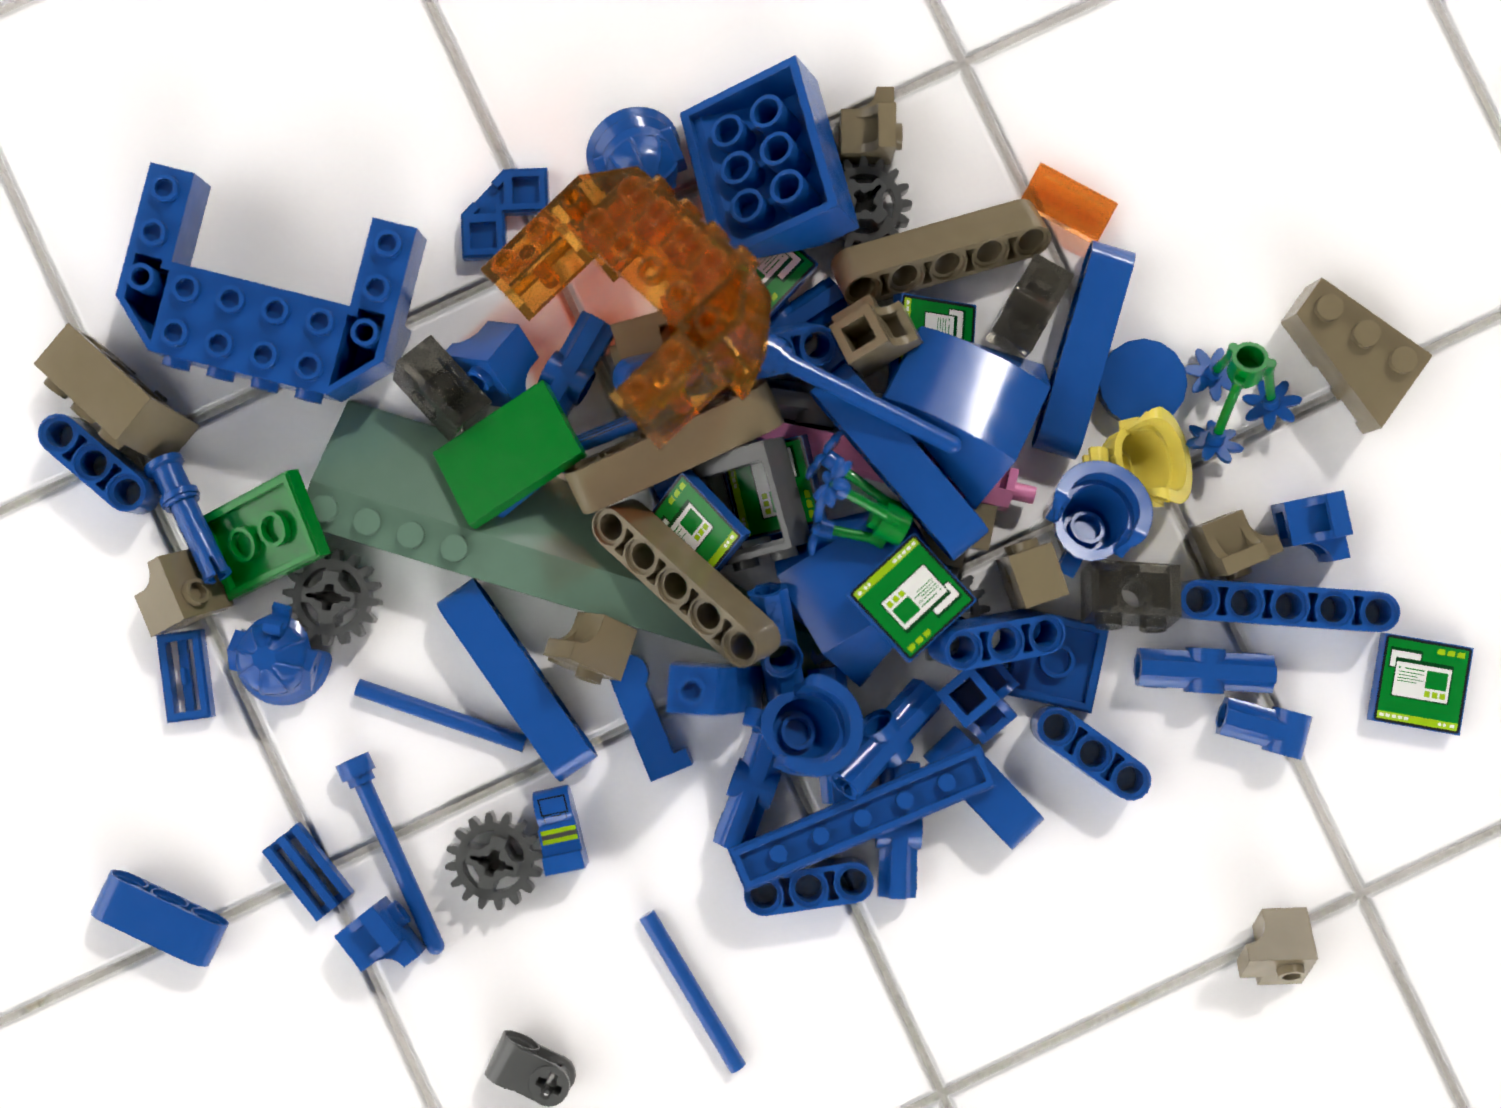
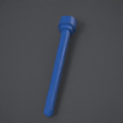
[754,333,962,454]
[335,751,445,955]

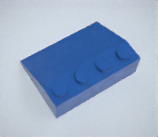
[679,55,859,266]

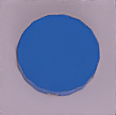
[1098,338,1188,421]

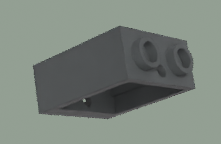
[690,437,810,572]

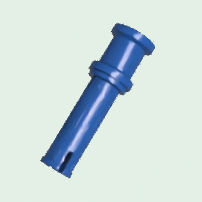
[143,452,232,585]

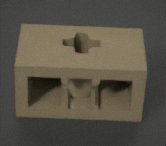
[995,537,1070,609]

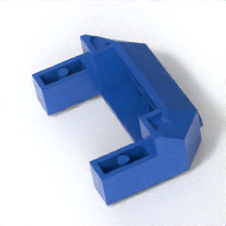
[115,162,427,405]

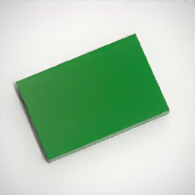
[433,380,587,529]
[204,469,331,601]

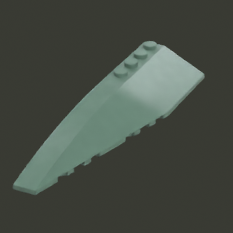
[307,400,822,679]

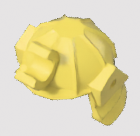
[1082,406,1193,507]

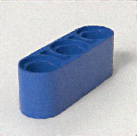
[38,413,161,514]
[927,608,1066,670]
[1030,705,1151,801]
[923,725,1044,850]
[744,856,874,916]
[90,869,229,967]

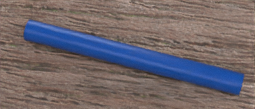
[354,679,528,752]
[639,910,746,1074]

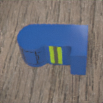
[532,785,589,877]

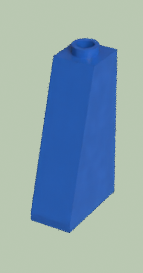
[666,661,763,716]

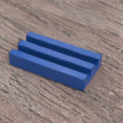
[156,629,216,723]
[261,822,355,922]

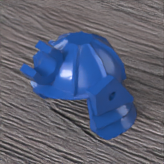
[586,107,687,225]
[1045,460,1153,578]
[227,602,332,706]
[742,674,864,778]

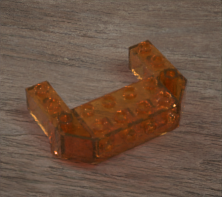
[480,166,772,450]

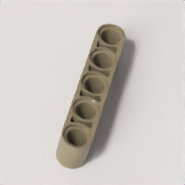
[830,199,1052,305]
[563,379,785,514]
[592,499,780,668]

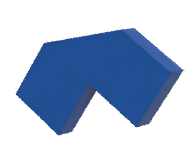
[461,168,550,261]

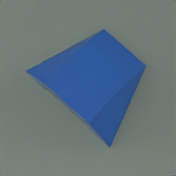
[881,326,1051,510]
[770,505,932,687]

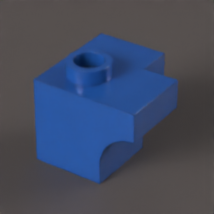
[442,321,539,407]
[1270,490,1354,563]
[936,663,1020,745]
[334,896,426,972]

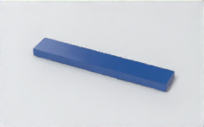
[728,743,998,893]

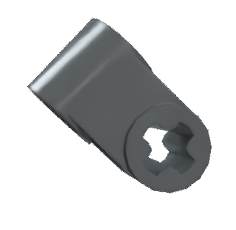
[484,1030,576,1107]

